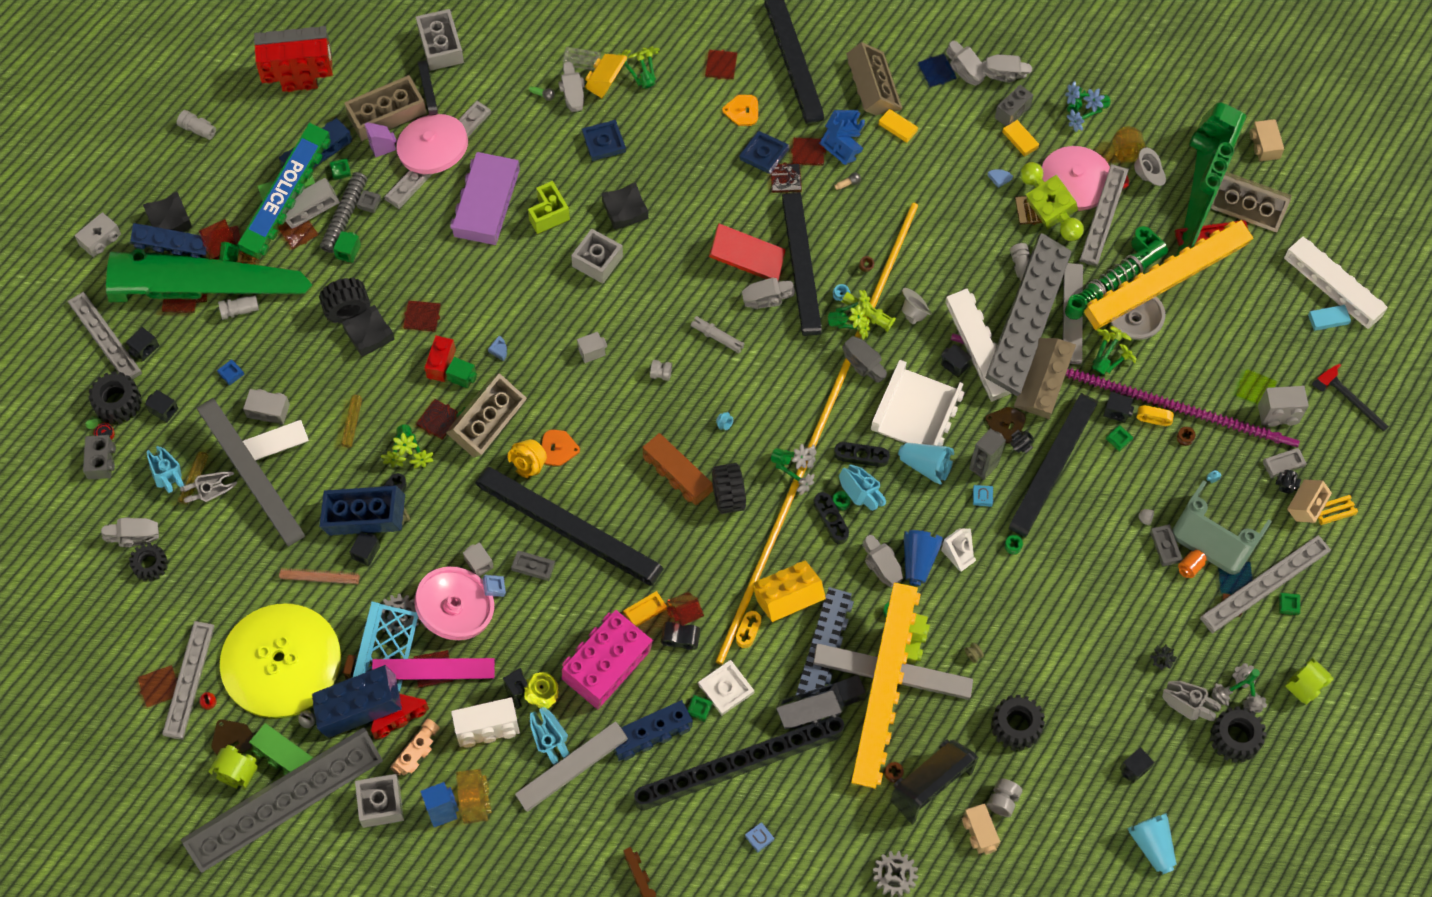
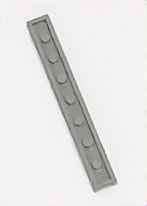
[385,101,491,209]
[1200,535,1331,634]
[813,643,973,700]

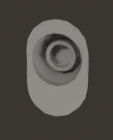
[1134,148,1166,186]
[902,288,932,324]

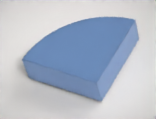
[987,169,1013,188]
[488,336,507,361]

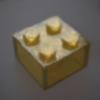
[456,769,492,824]

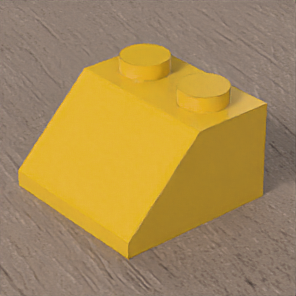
[585,54,628,99]

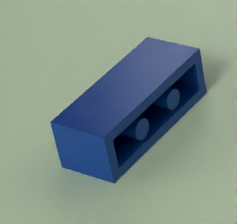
[420,782,459,828]

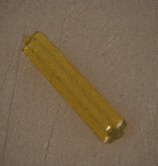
[341,395,362,448]
[178,451,208,505]

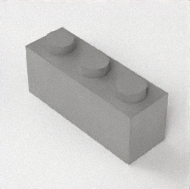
[286,178,340,229]

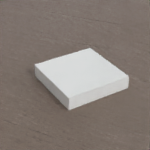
[698,660,754,715]

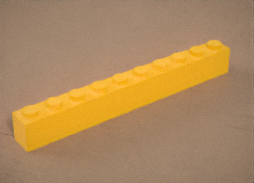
[1084,220,1254,330]
[851,582,921,789]

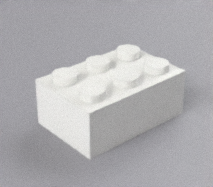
[451,697,520,748]

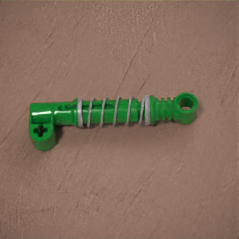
[1065,226,1168,320]

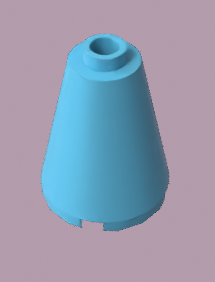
[898,443,954,485]
[1128,813,1176,874]

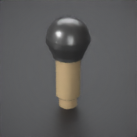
[834,172,861,190]

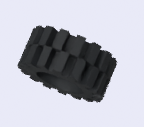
[129,543,168,581]

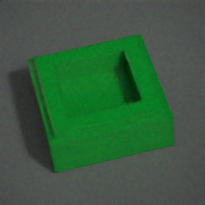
[329,158,351,180]
[219,242,240,262]
[1106,425,1134,452]
[1279,593,1300,615]
[687,695,713,722]

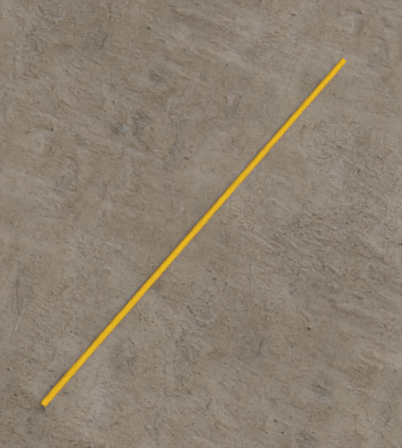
[715,203,918,665]

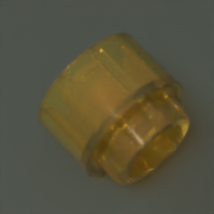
[1112,126,1146,163]

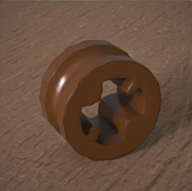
[1177,427,1196,446]
[885,762,904,783]

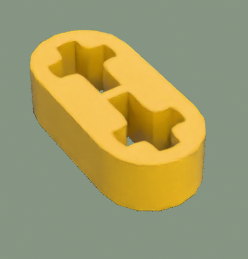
[1137,405,1174,426]
[736,611,761,648]

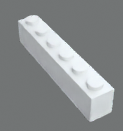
[1284,237,1388,329]
[945,289,1012,402]

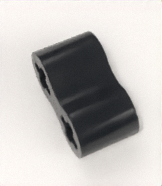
[660,621,701,650]

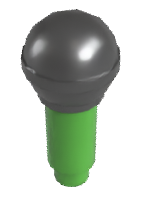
[529,86,555,101]

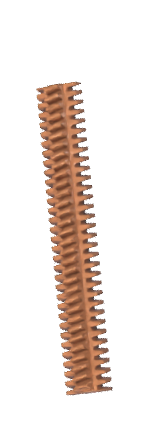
[279,568,360,584]

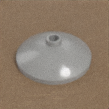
[1111,297,1165,340]

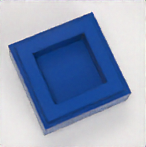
[217,359,244,386]

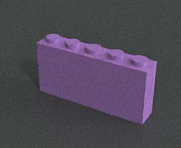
[450,152,520,245]

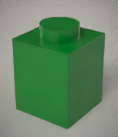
[333,231,361,263]
[446,357,477,389]

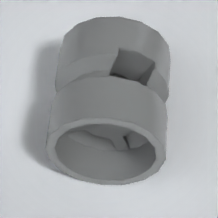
[987,778,1023,817]

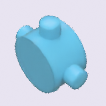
[1206,470,1221,483]

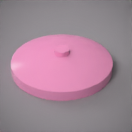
[396,114,468,174]
[1042,146,1110,211]
[414,567,494,640]

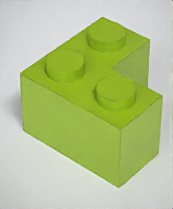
[528,181,570,234]
[904,614,930,666]

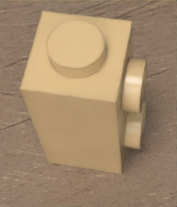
[962,804,1000,854]

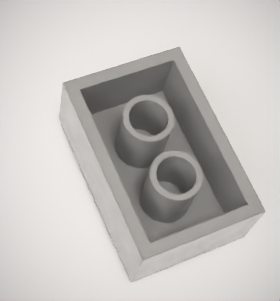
[416,9,464,71]

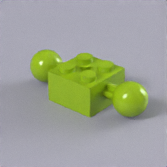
[1020,162,1084,241]

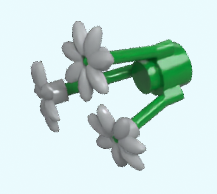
[771,444,817,495]

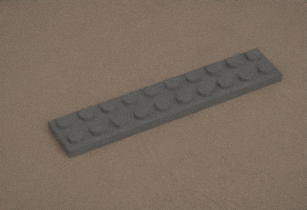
[985,233,1072,396]
[181,728,383,873]

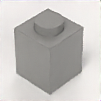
[577,331,607,363]
[463,542,494,577]

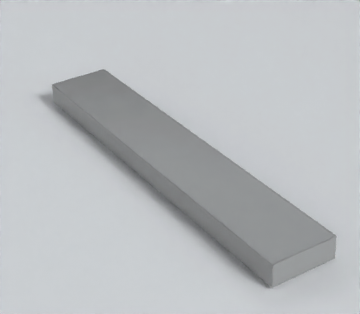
[1079,164,1129,267]
[1063,263,1083,364]
[68,292,142,380]
[163,621,215,740]
[515,721,628,812]

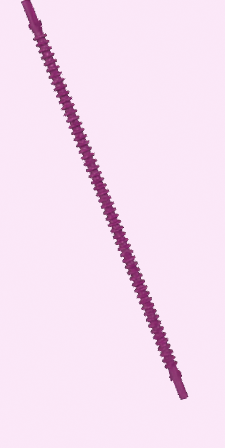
[951,333,1300,448]

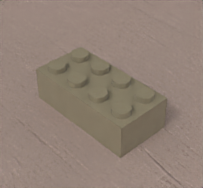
[344,75,427,141]
[446,373,527,458]

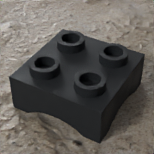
[601,182,649,230]
[143,192,193,232]
[342,305,395,357]

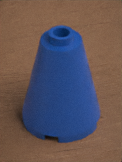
[904,530,943,586]

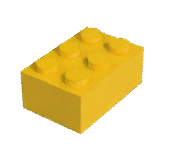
[752,560,826,622]

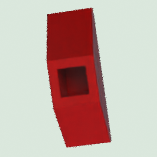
[371,694,429,740]

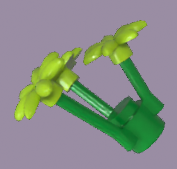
[617,46,660,89]
[828,290,872,340]
[1092,326,1136,375]
[381,424,433,468]

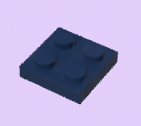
[582,120,626,161]
[739,131,789,174]

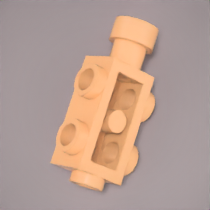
[390,719,440,776]

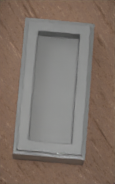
[1263,448,1307,478]

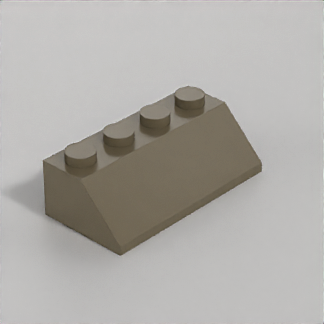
[846,42,903,115]
[1211,172,1292,233]
[1014,338,1076,419]

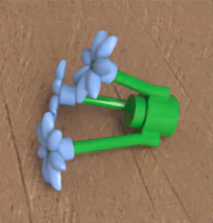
[1065,81,1111,132]

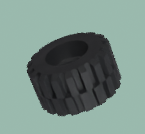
[319,278,371,323]
[88,372,142,424]
[712,463,746,514]
[991,695,1045,751]
[1210,706,1266,763]

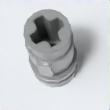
[177,110,216,140]
[1010,243,1030,281]
[218,296,259,320]

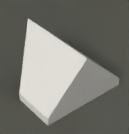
[941,528,976,571]

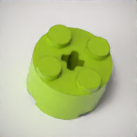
[1285,657,1334,705]
[209,745,258,790]

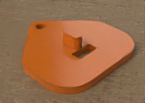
[542,430,580,466]

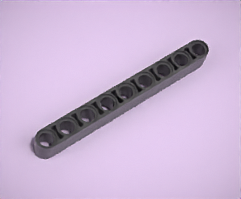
[196,398,305,547]

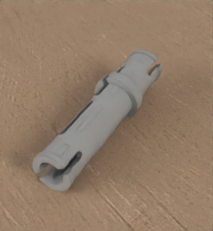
[691,316,745,354]

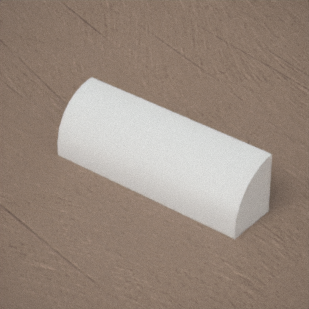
[243,420,309,461]

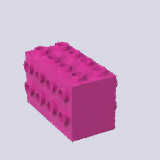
[561,610,653,710]

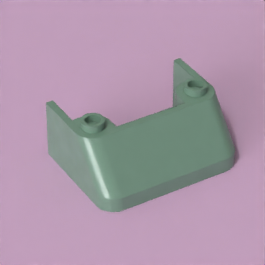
[1172,480,1272,574]

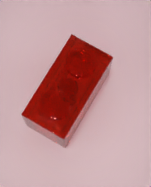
[666,592,704,626]

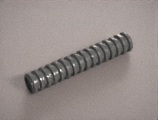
[320,172,368,253]

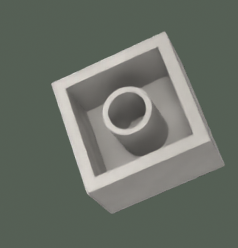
[571,229,623,283]
[1258,386,1309,427]
[355,774,404,828]

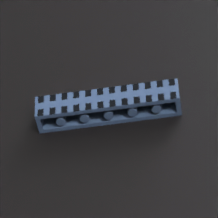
[796,587,854,695]

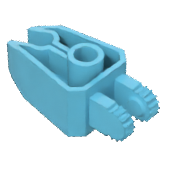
[147,446,184,493]
[839,465,886,511]
[530,707,570,765]

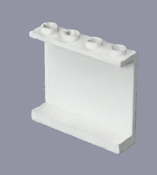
[871,360,965,446]

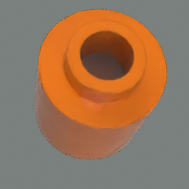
[1178,550,1207,578]

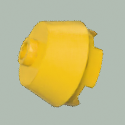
[508,439,547,478]

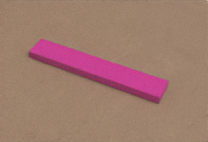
[372,658,495,680]

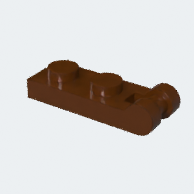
[623,847,656,897]

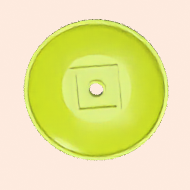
[220,604,341,719]

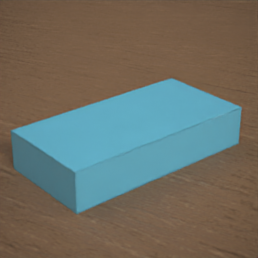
[1308,305,1351,331]

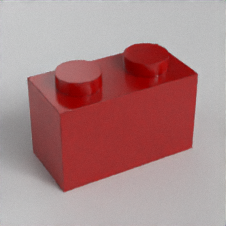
[424,335,456,382]

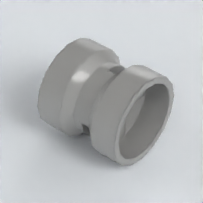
[650,360,672,381]

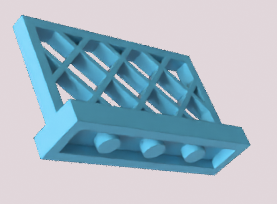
[353,602,418,692]

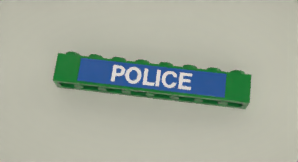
[238,122,331,260]

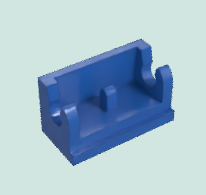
[825,110,865,137]
[819,129,863,165]

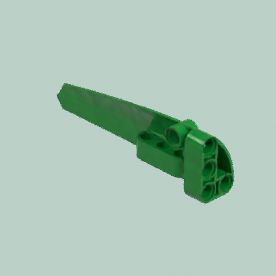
[1176,102,1247,257]
[106,249,313,302]

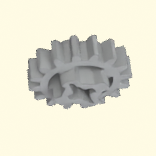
[379,594,419,637]
[872,851,918,897]

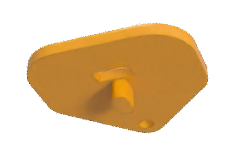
[722,95,758,126]

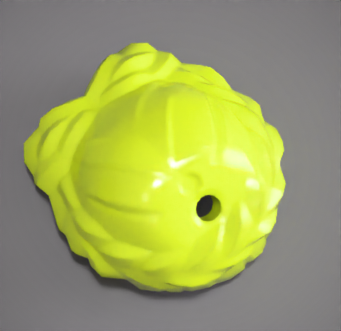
[524,672,559,709]

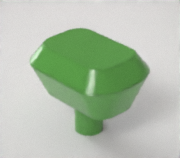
[85,416,102,429]

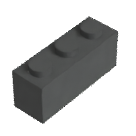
[969,428,1006,480]

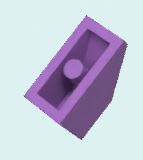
[365,123,397,158]

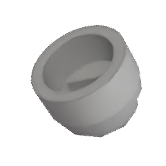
[1139,509,1154,526]
[298,710,316,728]

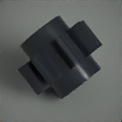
[1010,430,1034,453]
[1275,470,1301,494]
[1150,644,1177,670]

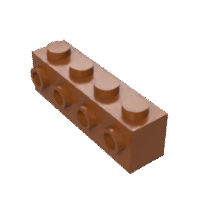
[643,433,713,506]

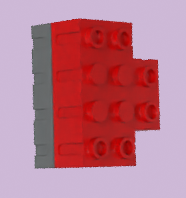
[254,26,333,92]

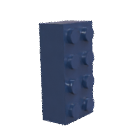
[319,486,405,535]
[312,665,402,738]

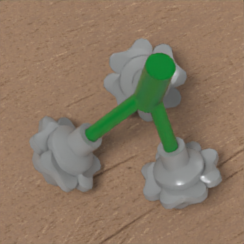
[1212,663,1267,713]

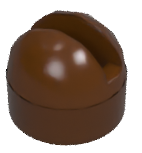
[859,256,874,272]

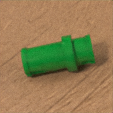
[1067,88,1086,114]

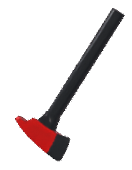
[1312,363,1389,432]

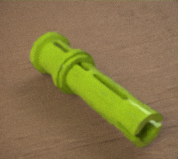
[841,291,896,333]

